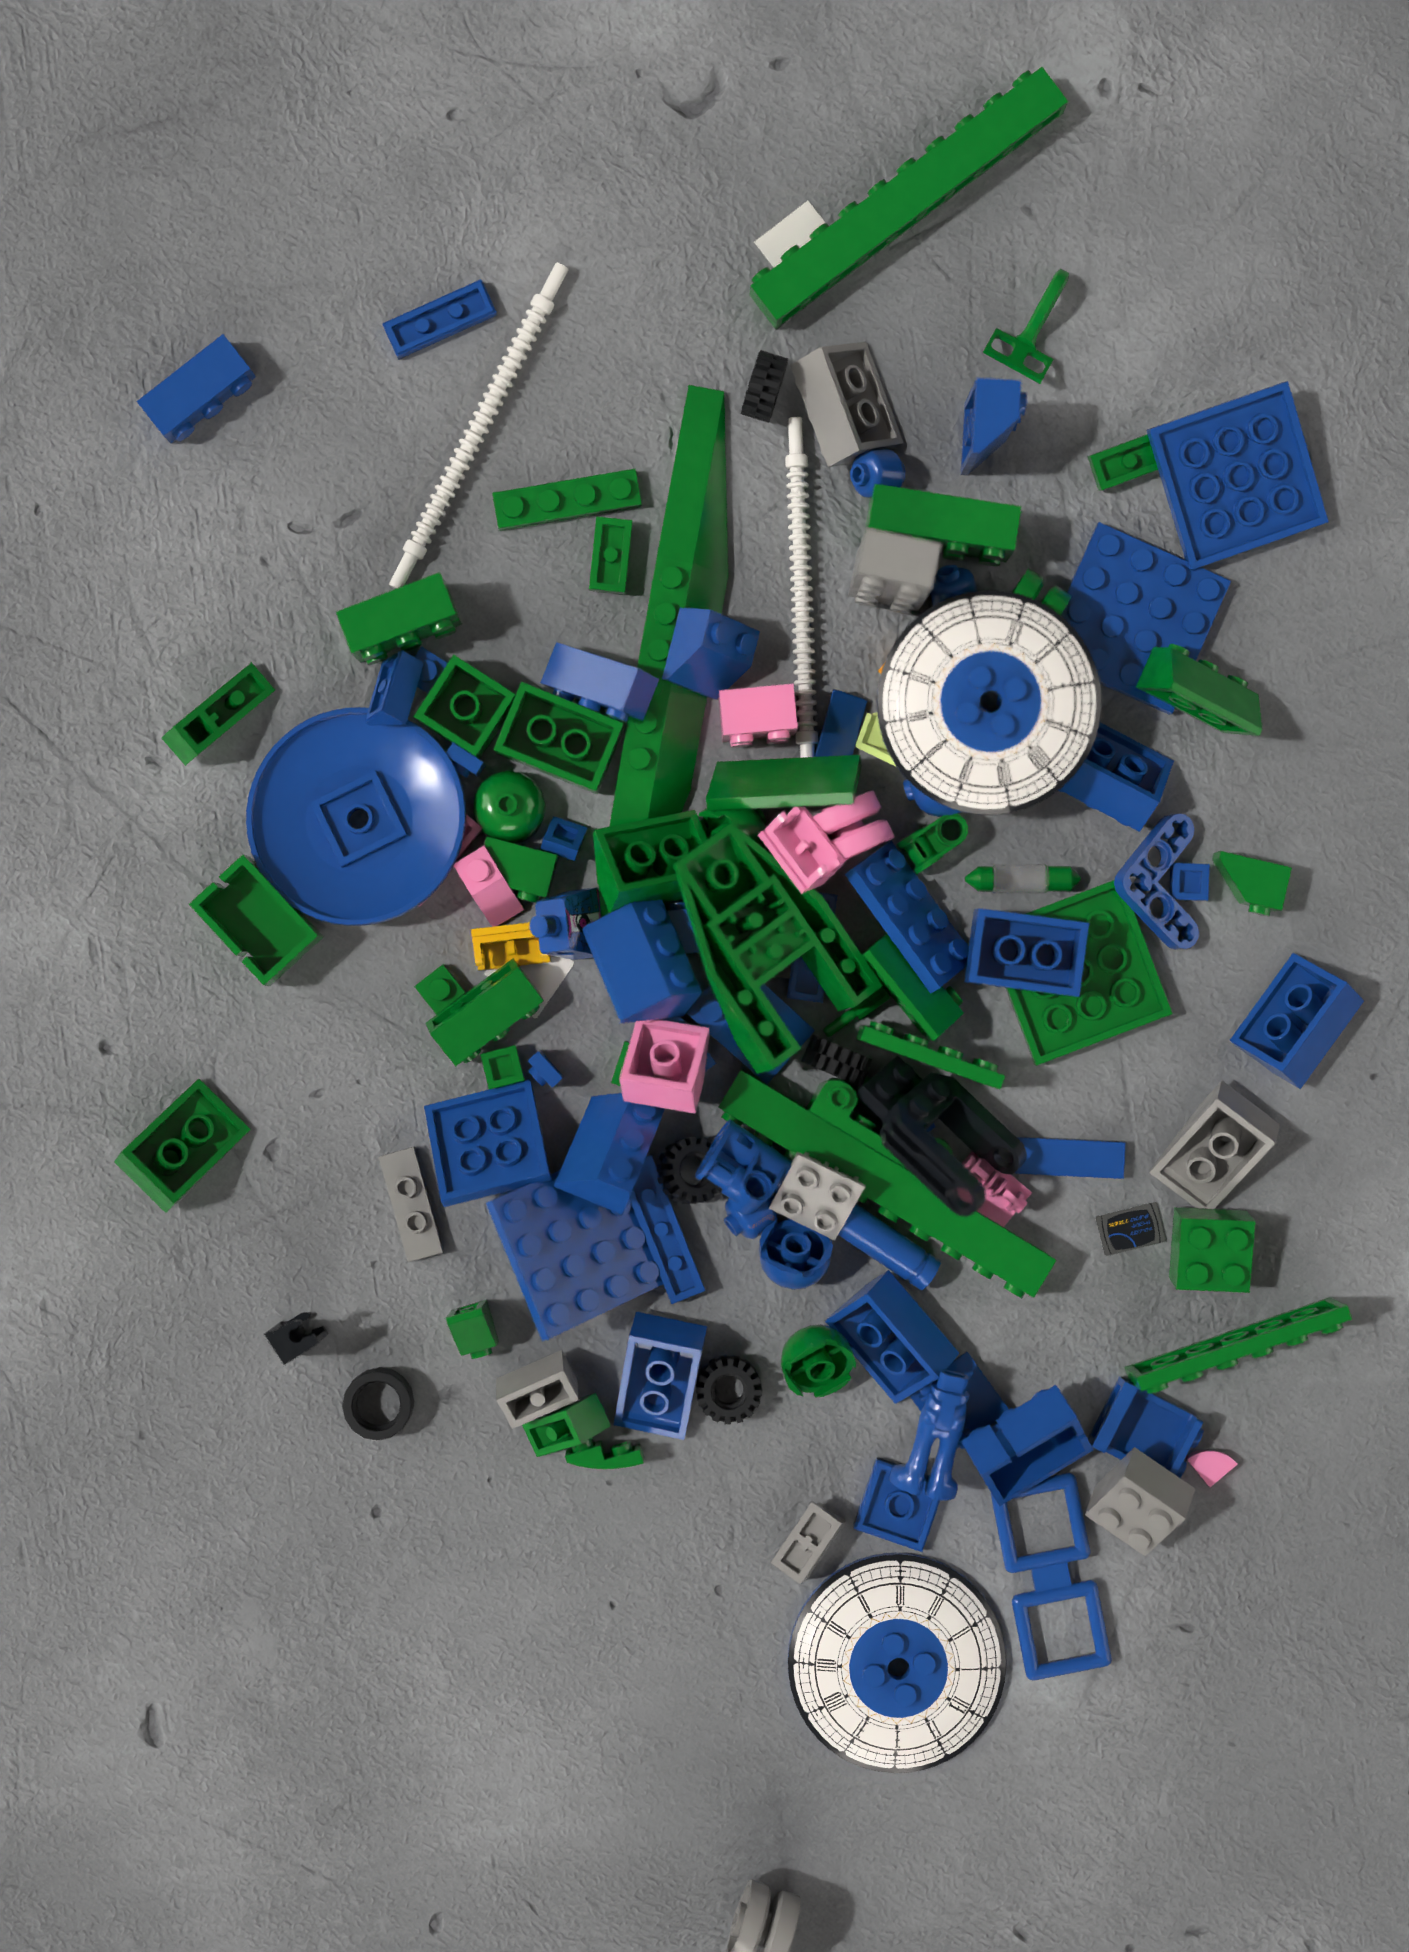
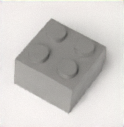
[1085,1447,1195,1556]

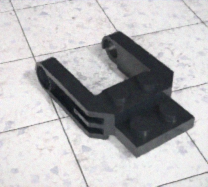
[856,1056,1027,1217]

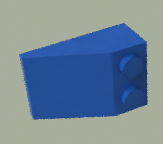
[686,984,815,1084]
[613,1311,707,1440]

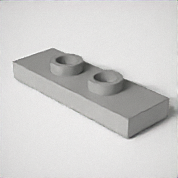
[379,1146,444,1262]

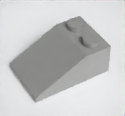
[1149,1081,1280,1209]

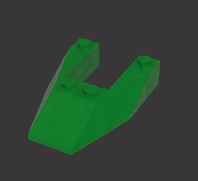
[673,823,883,1074]

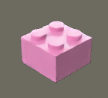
[718,684,798,747]

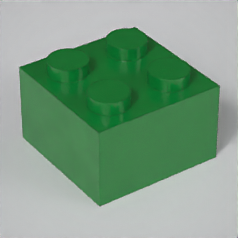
[414,654,516,760]
[1169,1207,1256,1293]

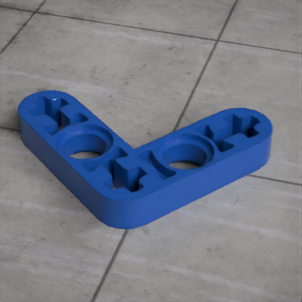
[1114,813,1199,950]

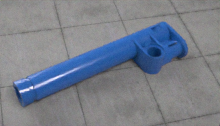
[694,1119,941,1291]

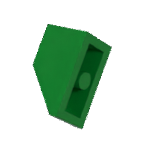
[484,836,559,903]
[1212,851,1292,916]
[446,1300,499,1359]
[522,1393,611,1457]

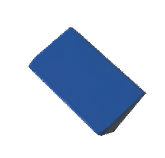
[365,650,423,726]
[815,689,867,757]

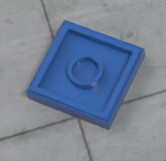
[853,1458,940,1552]

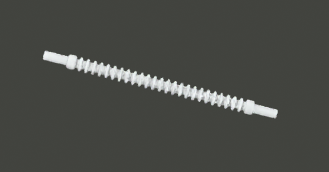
[389,262,569,589]
[785,417,818,758]

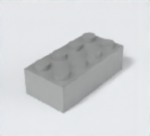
[848,528,941,615]

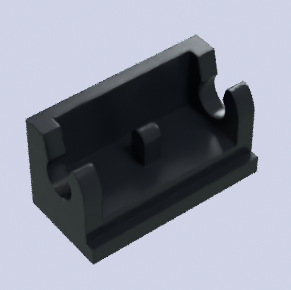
[264,1312,329,1365]

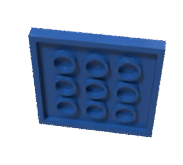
[1146,381,1329,570]
[1061,522,1231,715]
[486,1170,663,1341]

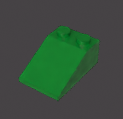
[114,1078,251,1213]

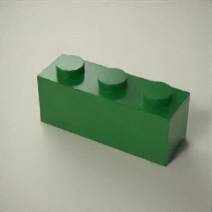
[425,958,544,1067]

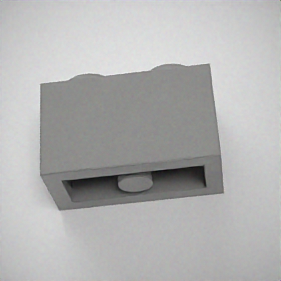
[496,1350,579,1429]

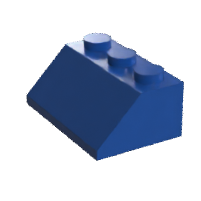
[960,378,1027,476]
[1058,722,1174,832]
[582,900,702,1023]
[1229,953,1364,1089]
[554,1093,665,1214]
[825,1270,960,1404]

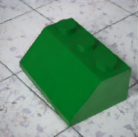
[1136,644,1262,736]
[593,810,707,913]
[861,933,964,1041]

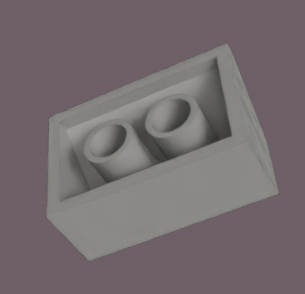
[790,342,904,467]

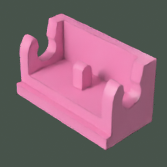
[758,806,846,894]

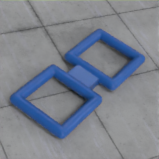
[991,1473,1112,1681]

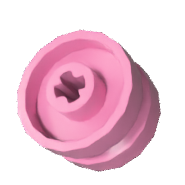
[813,790,895,860]

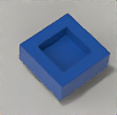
[415,646,448,694]
[446,743,486,778]
[541,816,587,861]
[1170,863,1210,901]
[528,1050,564,1088]

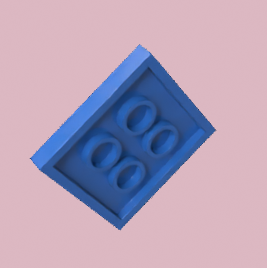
[424,1079,552,1207]

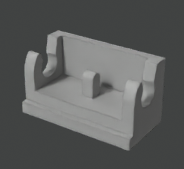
[771,1501,846,1585]

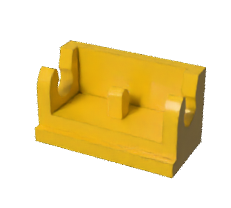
[471,922,551,971]

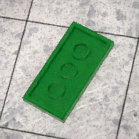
[706,755,862,811]

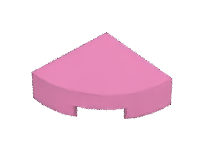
[1185,1450,1238,1487]

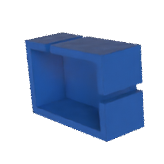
[961,1385,1094,1507]

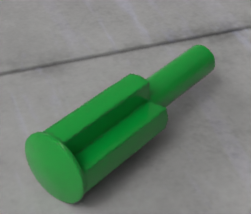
[823,986,891,1037]

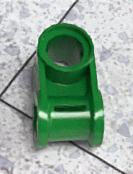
[897,814,968,874]

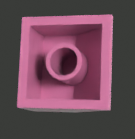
[620,1019,710,1113]

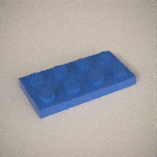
[845,841,969,994]

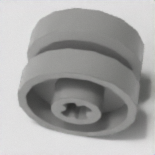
[726,1879,801,1952]

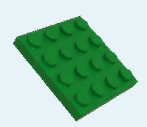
[1005,880,1173,1066]

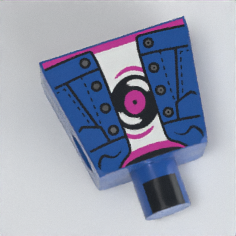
[530,887,601,960]

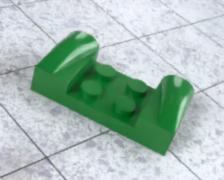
[806,1078,953,1169]

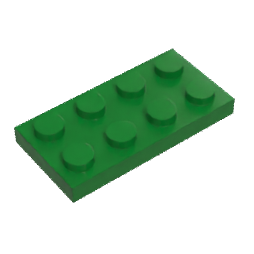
[856,1021,1005,1090]

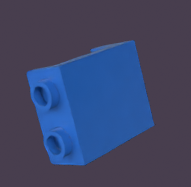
[1088,1376,1204,1478]

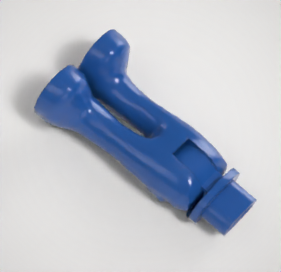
[889,1370,970,1500]

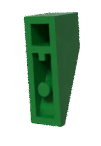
[161,662,275,766]

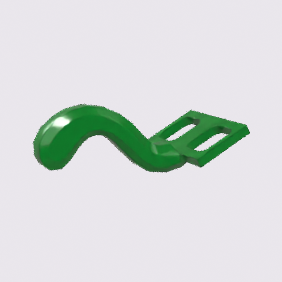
[983,268,1069,384]

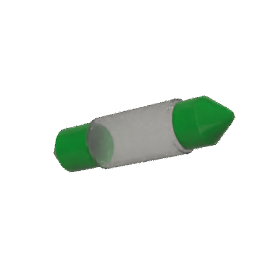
[965,864,1081,893]

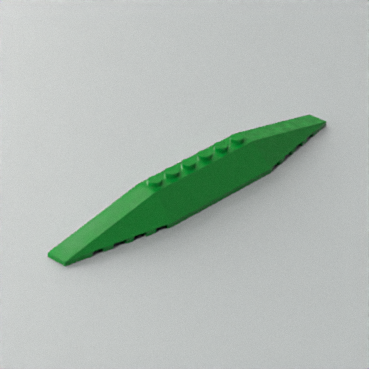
[599,385,728,917]

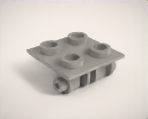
[769,1152,866,1241]

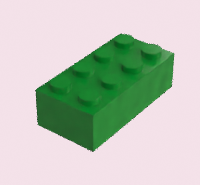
[865,484,1022,566]

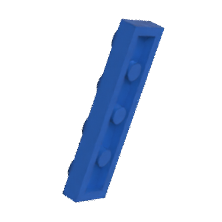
[630,1154,705,1304]

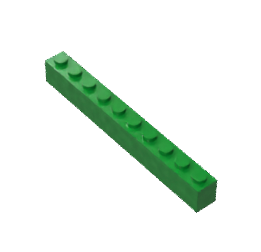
[750,67,1068,330]
[718,1069,1057,1299]

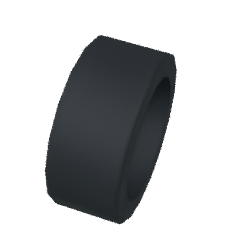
[342,1367,415,1441]

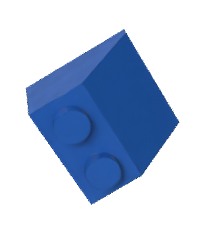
[662,608,760,699]

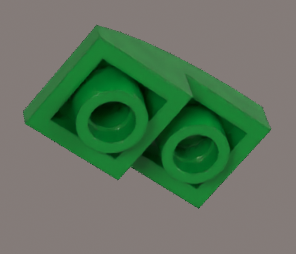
[565,1438,644,1469]

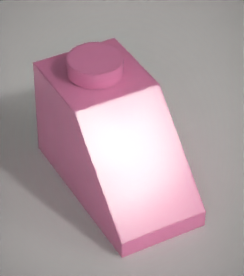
[453,846,525,927]

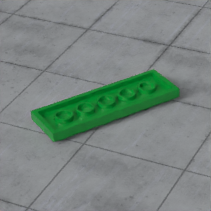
[1124,1297,1352,1394]

